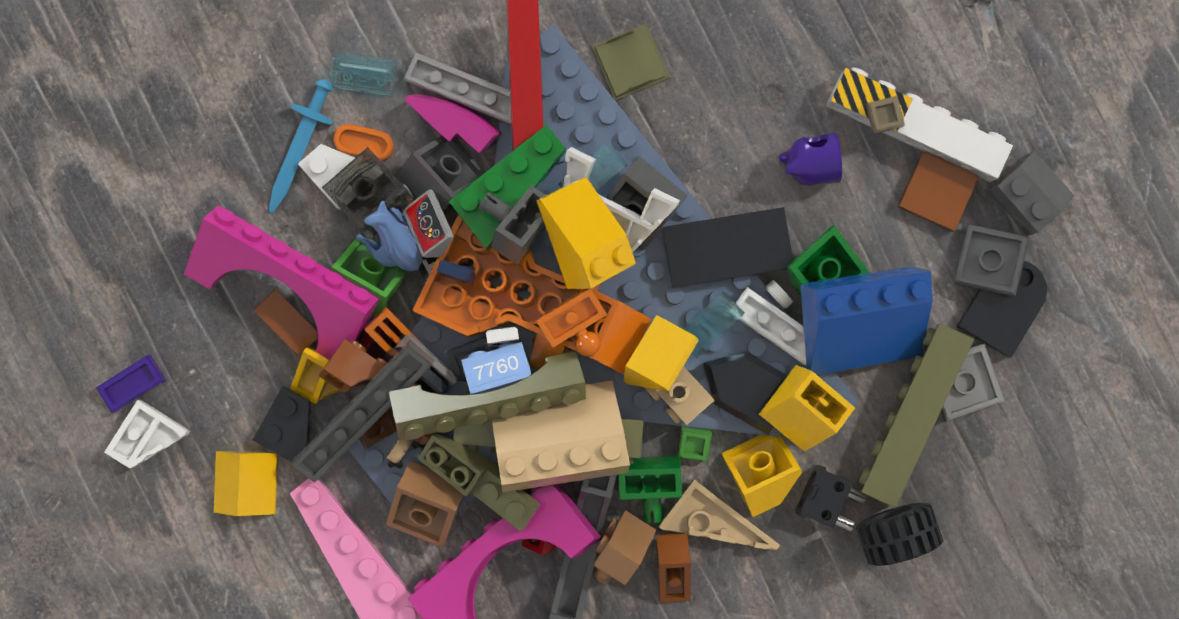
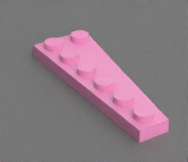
[290,478,423,619]

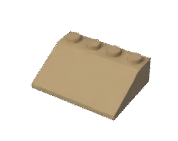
[492,380,630,493]

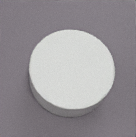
[766,280,794,309]

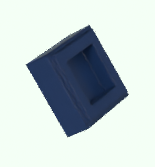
[437,260,476,285]

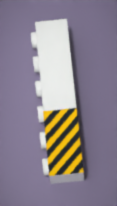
[826,67,1013,182]

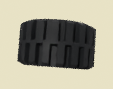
[856,503,943,566]

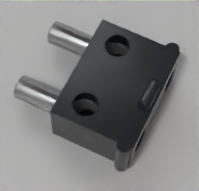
[795,464,867,531]

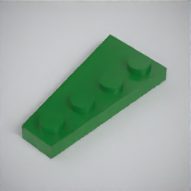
[449,125,567,251]

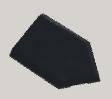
[703,351,788,435]

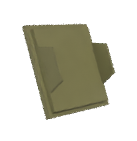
[591,23,670,101]

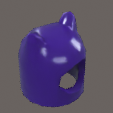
[778,133,842,186]

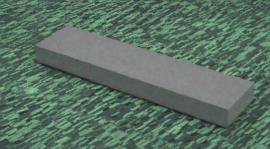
[403,52,511,125]

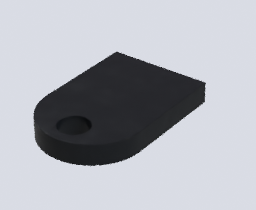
[957,261,1047,358]

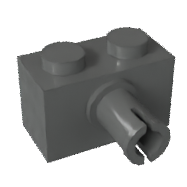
[479,185,546,264]

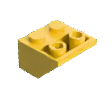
[759,365,855,452]

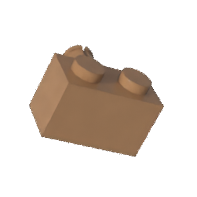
[593,510,656,585]

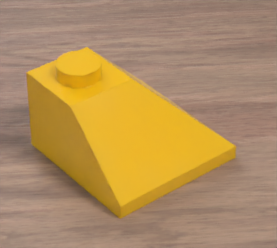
[721,435,802,517]

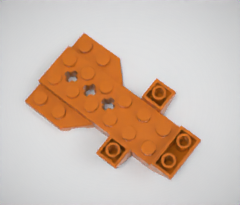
[412,214,652,375]

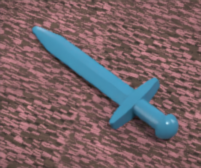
[269,79,334,213]

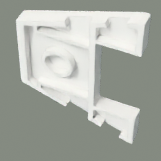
[564,147,680,253]

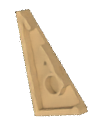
[658,479,780,550]

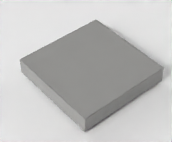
[941,344,1005,421]

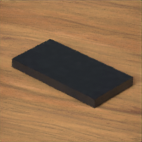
[662,207,793,288]

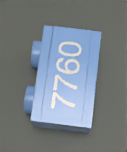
[461,342,532,395]

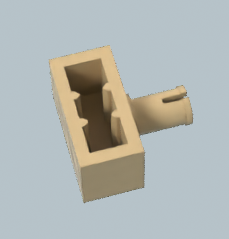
[644,366,714,425]

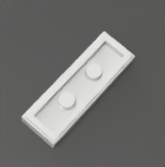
[729,287,806,365]

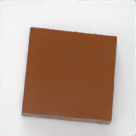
[897,151,979,232]

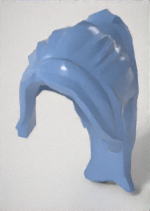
[356,201,423,272]

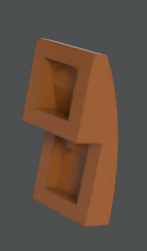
[254,288,318,356]

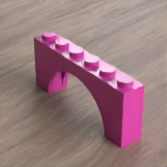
[184,205,379,359]
[408,484,602,619]

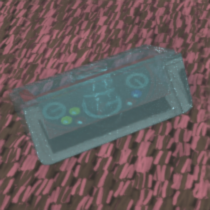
[332,52,397,96]

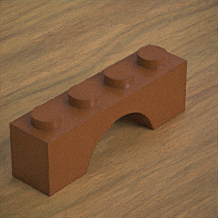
[319,339,434,445]

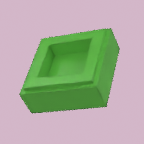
[677,426,712,462]

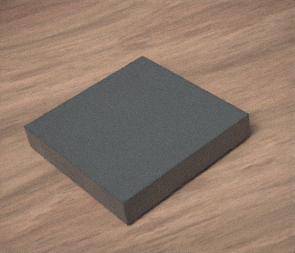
[954,224,1030,297]

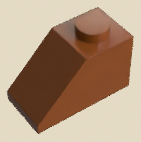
[656,534,691,603]

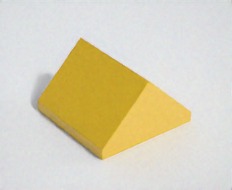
[623,315,699,391]
[213,451,278,516]

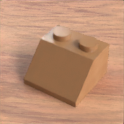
[386,461,464,548]

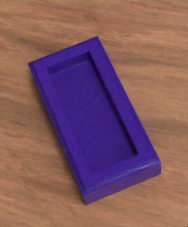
[96,355,167,413]

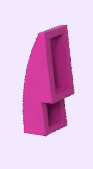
[405,94,503,153]

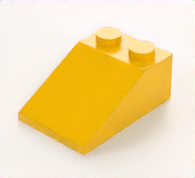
[537,177,636,289]

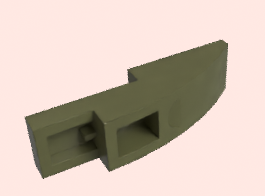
[418,433,541,532]

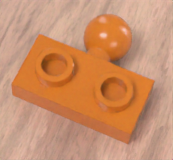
[536,289,607,356]

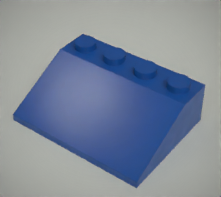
[800,266,933,375]

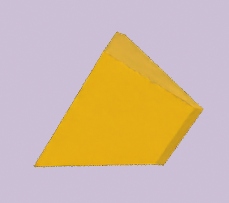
[290,348,340,404]

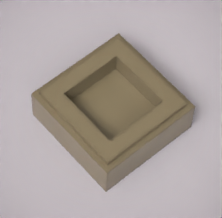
[866,96,905,134]

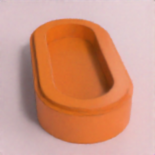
[333,124,394,162]

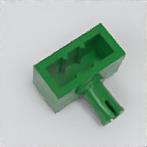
[619,456,682,523]

